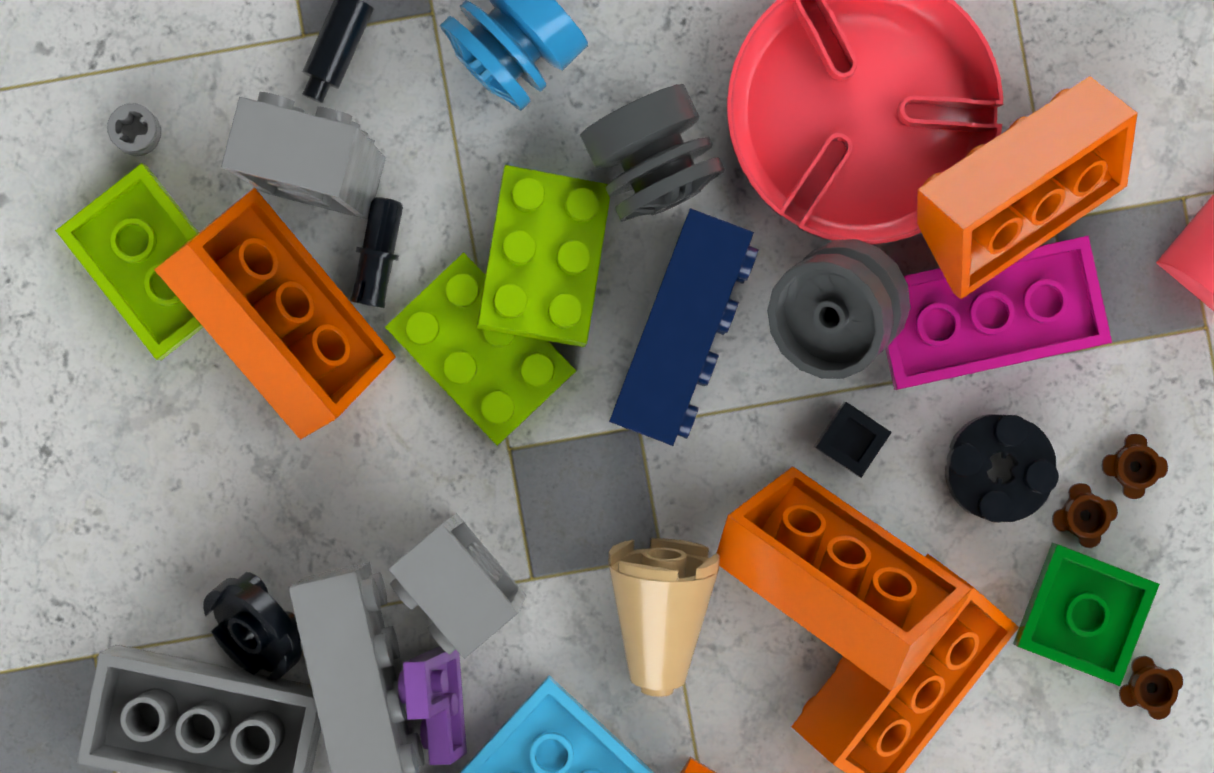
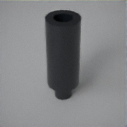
[302,0,374,103]

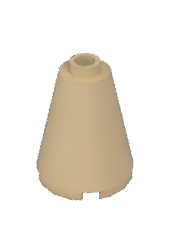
[608,538,720,697]

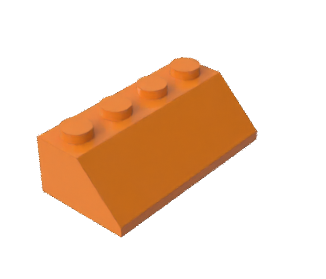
[917,76,1138,299]
[154,187,396,440]
[716,466,972,691]
[791,554,1019,773]

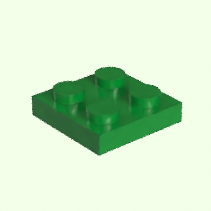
[1013,543,1160,686]

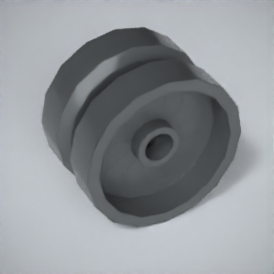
[767,239,911,379]

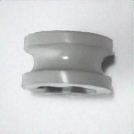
[107,103,161,156]

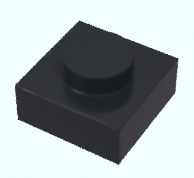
[814,402,892,478]

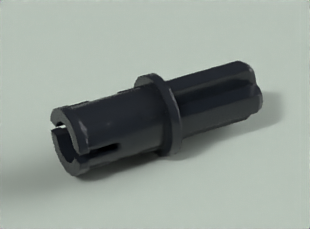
[350,197,403,308]

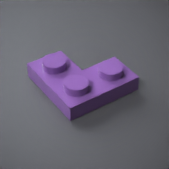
[398,646,467,765]

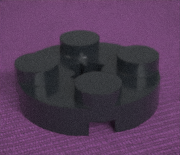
[945,414,1059,523]
[203,572,302,680]

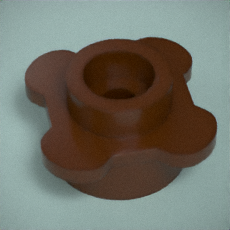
[1101,434,1168,499]
[1052,483,1118,548]
[1119,656,1183,720]

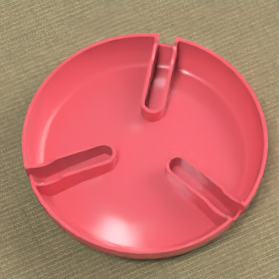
[727,0,1003,245]

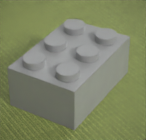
[388,513,526,659]

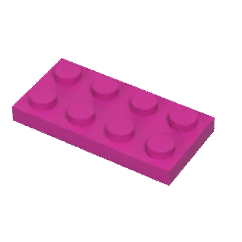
[885,235,1112,390]

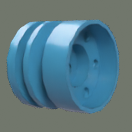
[440,0,588,111]

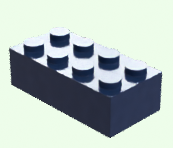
[609,208,759,446]

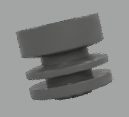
[580,84,725,222]

